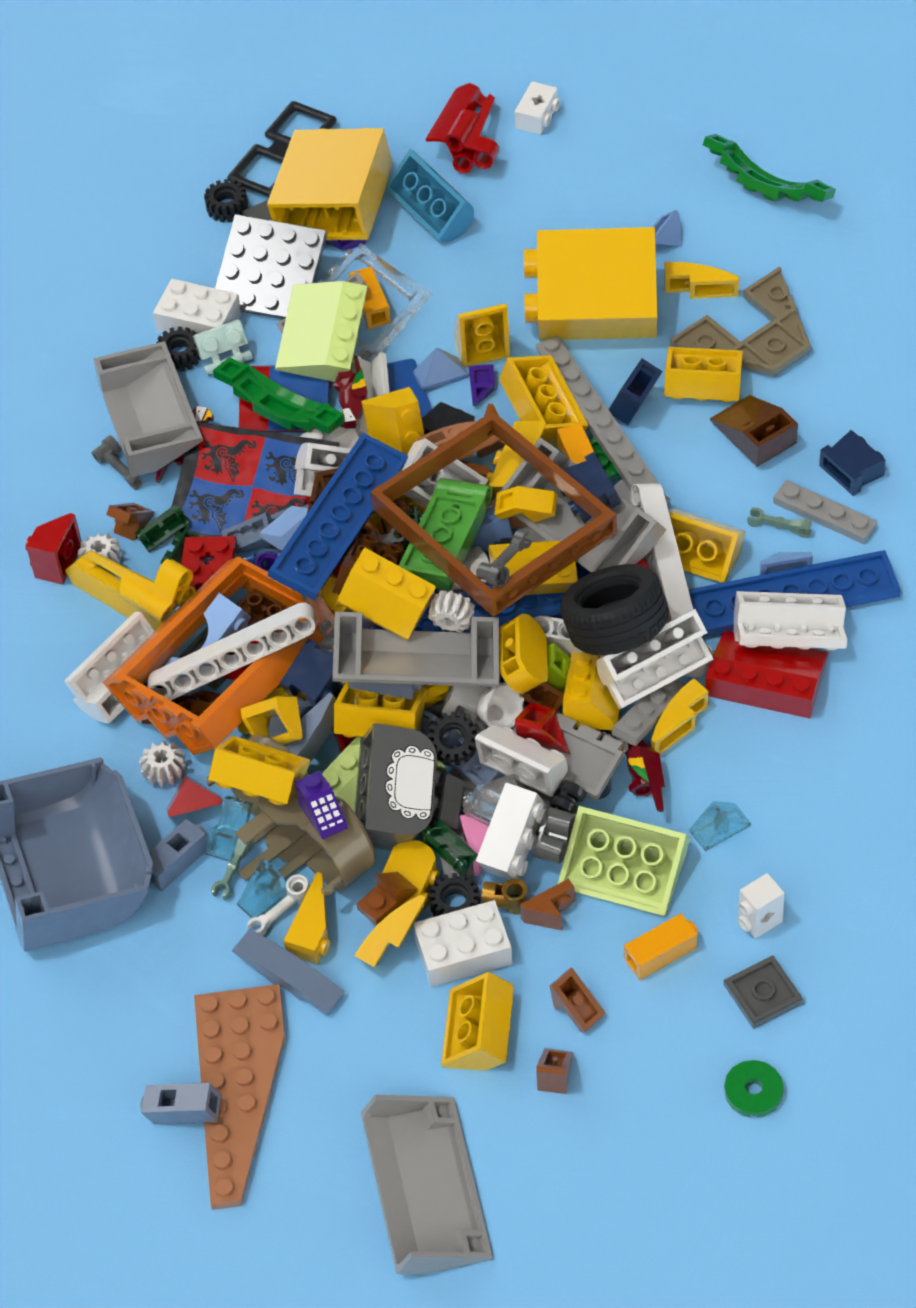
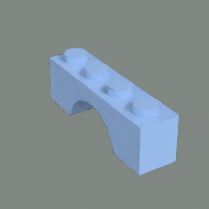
[164,593,252,696]

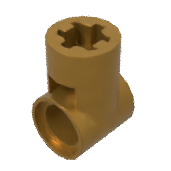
[482,878,529,915]

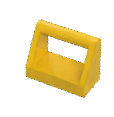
[241,697,303,745]

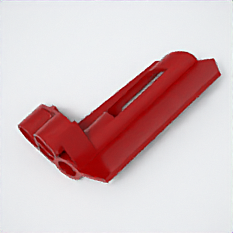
[425,83,500,174]

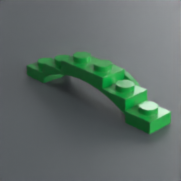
[703,134,836,202]
[213,357,345,435]

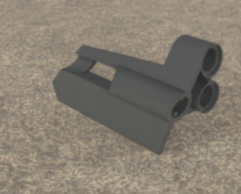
[449,769,576,864]

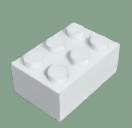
[153,278,241,334]
[400,438,488,509]
[476,783,548,880]
[413,900,513,987]

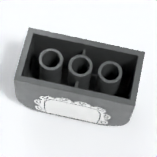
[355,723,440,851]

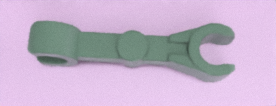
[747,507,812,538]
[211,838,254,901]

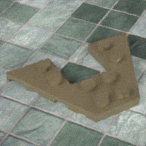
[670,267,811,376]

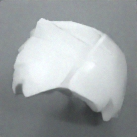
[477,683,524,728]

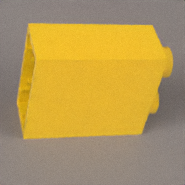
[267,128,393,240]
[524,227,657,341]

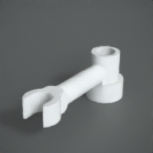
[247,874,310,936]

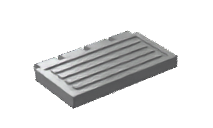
[513,703,624,801]

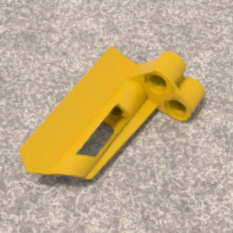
[65,550,195,631]

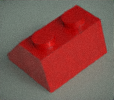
[25,513,82,585]

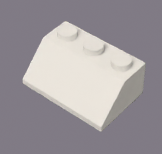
[475,724,568,797]

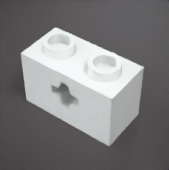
[514,81,560,135]
[737,873,785,939]

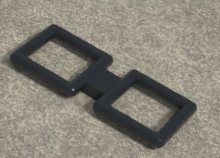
[227,101,337,198]

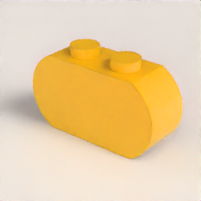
[499,614,548,694]
[376,840,440,920]

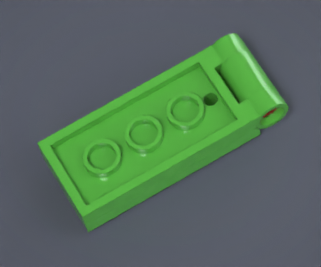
[399,478,492,591]

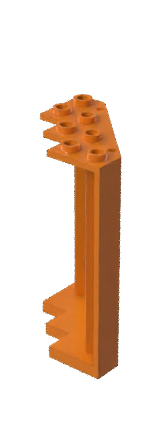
[102,556,335,755]

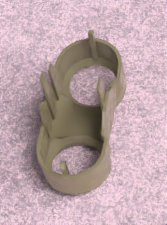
[207,735,375,895]

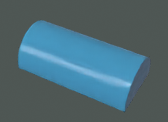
[385,149,474,242]

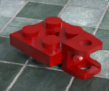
[181,536,238,592]

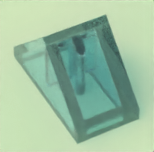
[689,801,751,851]
[236,859,287,918]

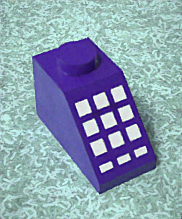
[294,771,348,840]

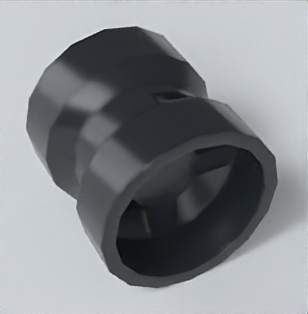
[550,780,587,814]

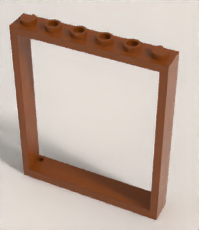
[370,412,618,617]

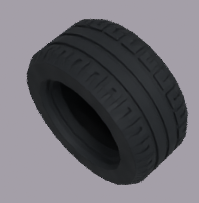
[560,564,669,655]

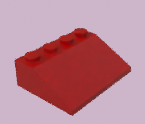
[705,631,829,719]

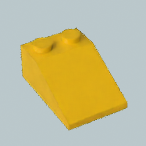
[454,303,510,367]

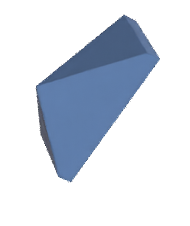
[653,210,682,248]
[413,347,468,391]
[760,552,813,575]

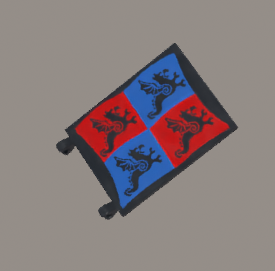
[172,422,340,551]

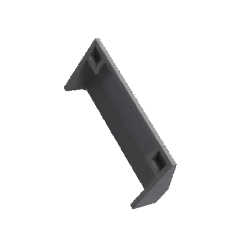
[361,1095,493,1274]

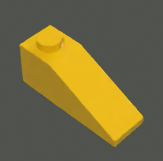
[284,872,330,965]

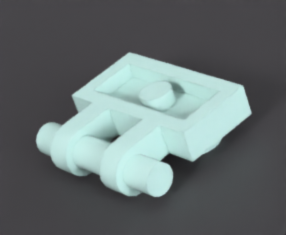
[193,319,253,375]

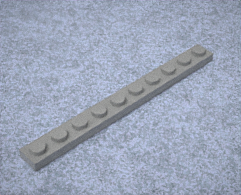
[536,336,664,491]

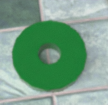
[724,1060,783,1117]

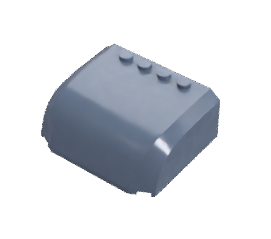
[0,757,153,952]

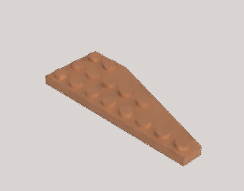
[194,984,285,1210]

